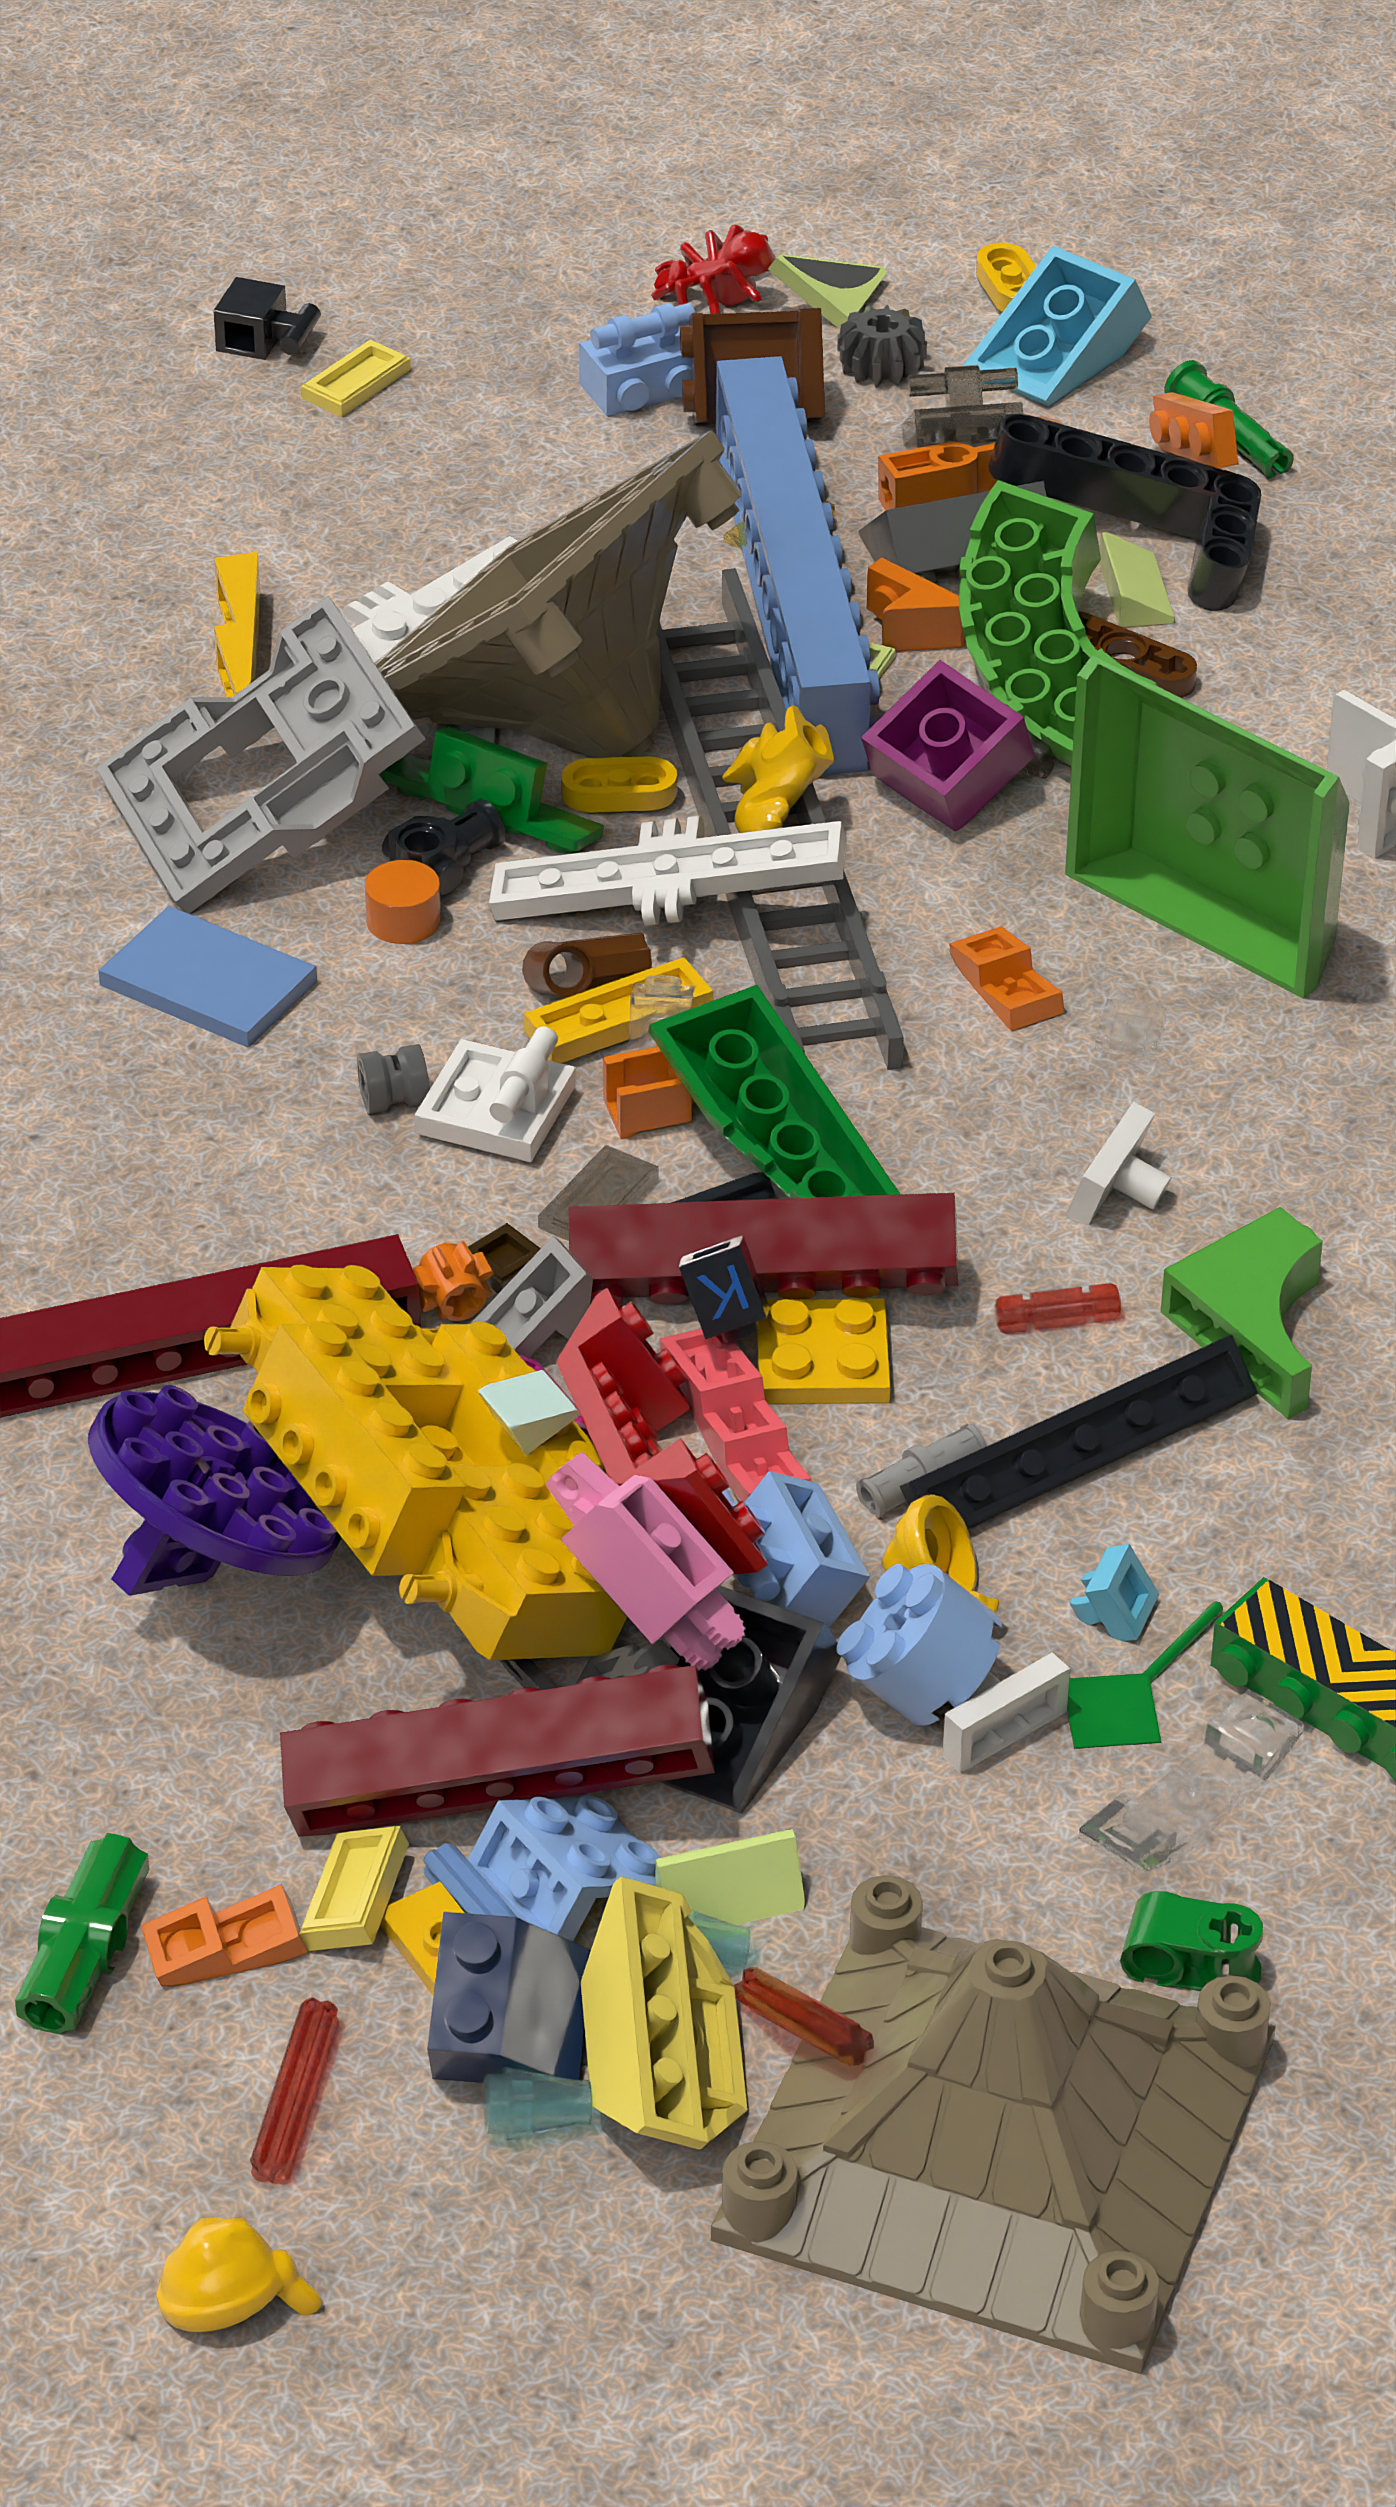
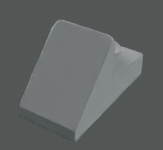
[470,1236,593,1358]

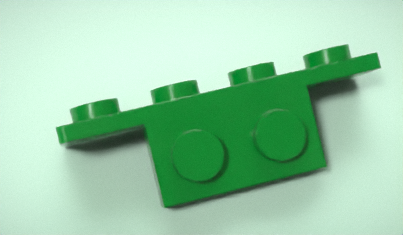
[380,726,604,853]

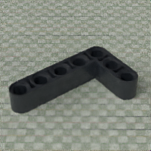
[988,413,1262,611]

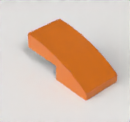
[949,926,1064,1031]
[141,1884,308,1986]

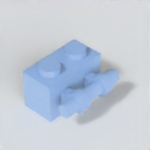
[579,303,695,417]
[722,1471,870,1629]

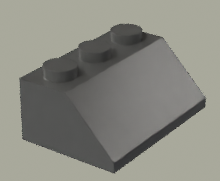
[858,481,1047,584]

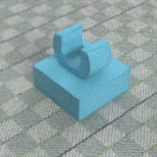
[1069,1544,1159,1641]

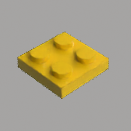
[757,1298,890,1404]

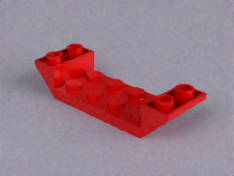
[556,1288,769,1575]

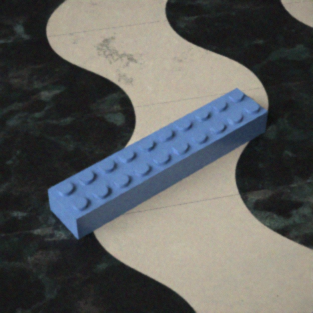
[716,356,880,775]

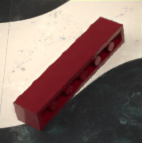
[569,1192,959,1305]
[280,1665,715,1837]

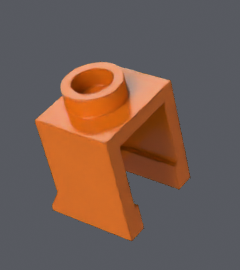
[603,1046,695,1139]

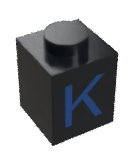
[679,1235,770,1343]

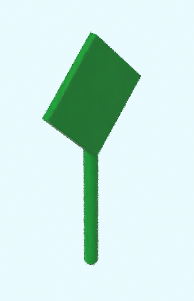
[1067,1601,1223,1749]

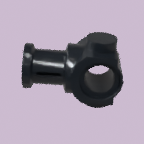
[382,798,506,895]

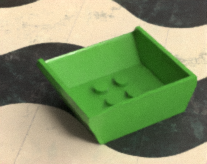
[1065,654,1350,999]

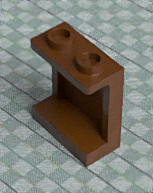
[680,308,825,424]

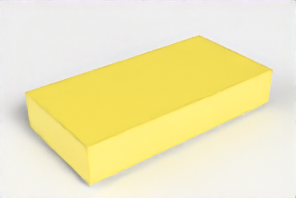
[301,339,411,417]
[299,1826,409,1951]

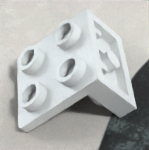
[1327,690,1396,859]

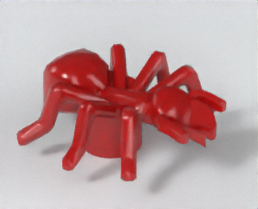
[651,224,776,314]

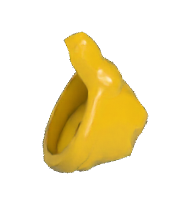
[881,1495,1000,1613]
[156,2217,323,2332]

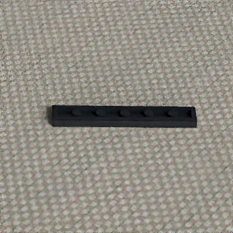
[900,1334,1259,1529]

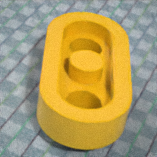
[976,242,1036,312]
[561,756,677,812]

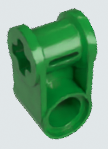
[1120,1891,1263,1992]

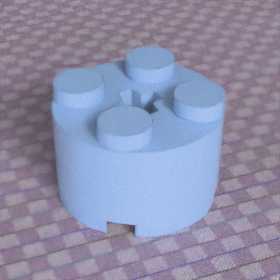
[837,1564,1002,1726]

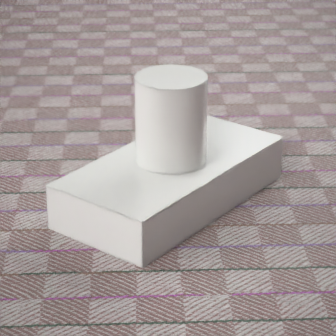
[1065,1101,1172,1225]
[943,1652,1070,1773]

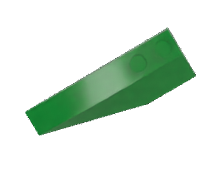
[648,985,900,1198]

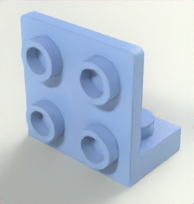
[468,1795,660,1942]

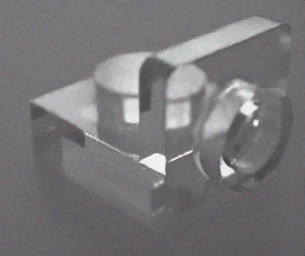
[629,975,695,1052]

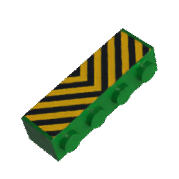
[1210,1577,1396,1781]

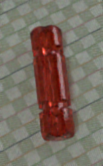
[994,1282,1121,1334]

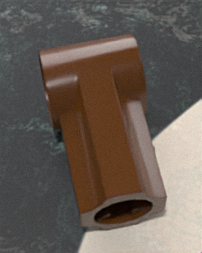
[522,932,652,997]

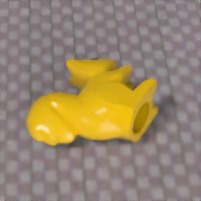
[722,705,835,833]

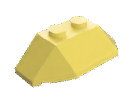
[581,1876,748,2150]

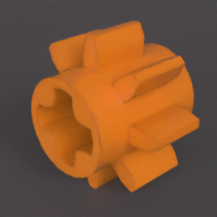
[413,1241,494,1321]

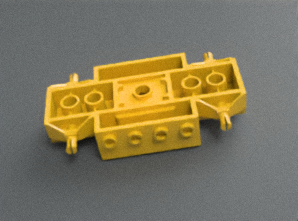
[204,1265,627,1660]

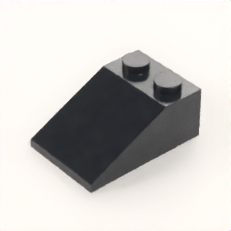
[660,1585,841,1814]

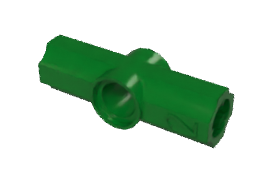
[15,1833,150,2035]

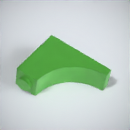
[1160,1207,1323,1419]

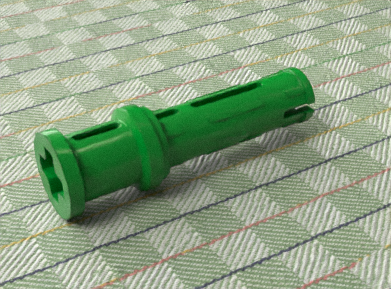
[1164,360,1294,479]

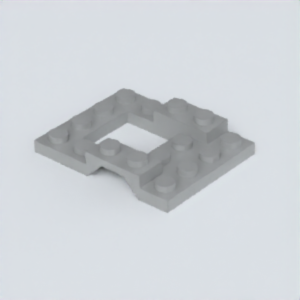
[96,596,426,914]

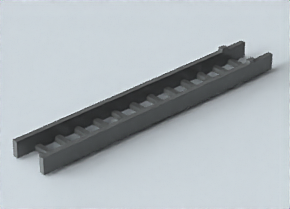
[656,568,904,1070]

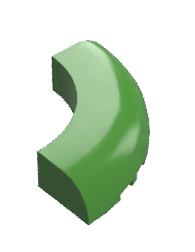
[958,480,1157,767]

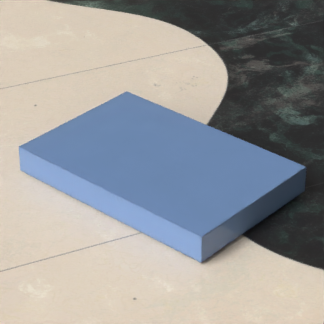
[98,906,317,1048]

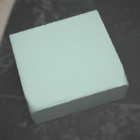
[478,1370,580,1455]

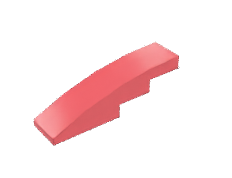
[659,1329,812,1502]

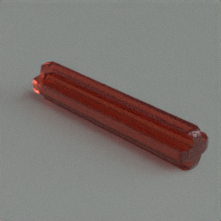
[734,1967,874,2067]
[250,1997,339,2184]

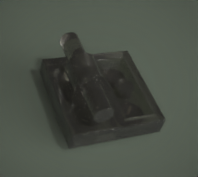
[901,365,1023,448]

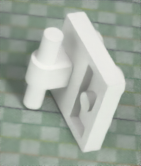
[415,1027,576,1162]

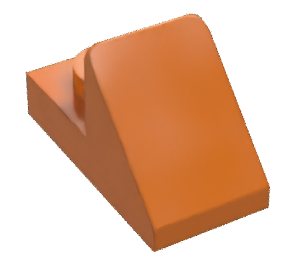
[866,558,966,651]

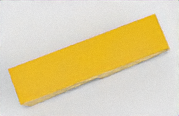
[214,552,261,697]

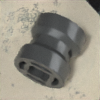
[357,1044,430,1114]

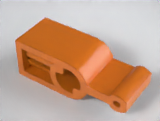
[878,442,997,511]

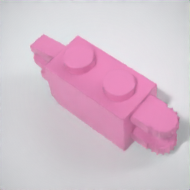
[545,1452,746,1671]

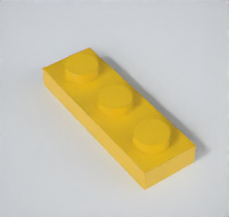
[524,957,713,1063]

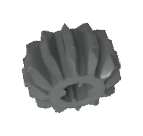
[837,305,927,388]

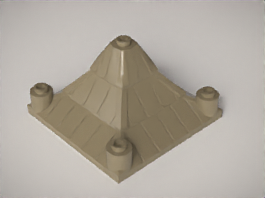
[375,430,742,758]
[710,1875,1276,2374]

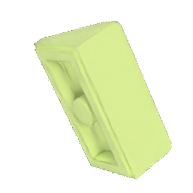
[1099,532,1174,627]
[655,1829,805,1933]

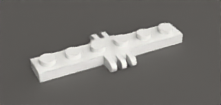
[343,536,517,663]
[489,815,847,926]

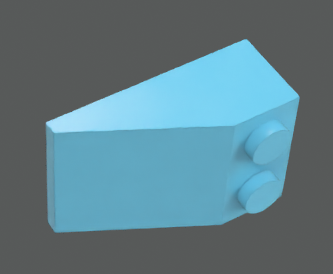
[963,245,1152,407]

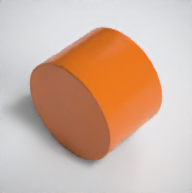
[365,860,441,944]

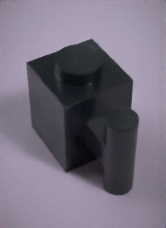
[213,277,321,360]

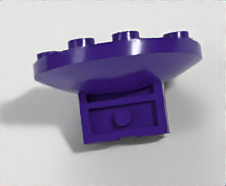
[88,1385,342,1596]

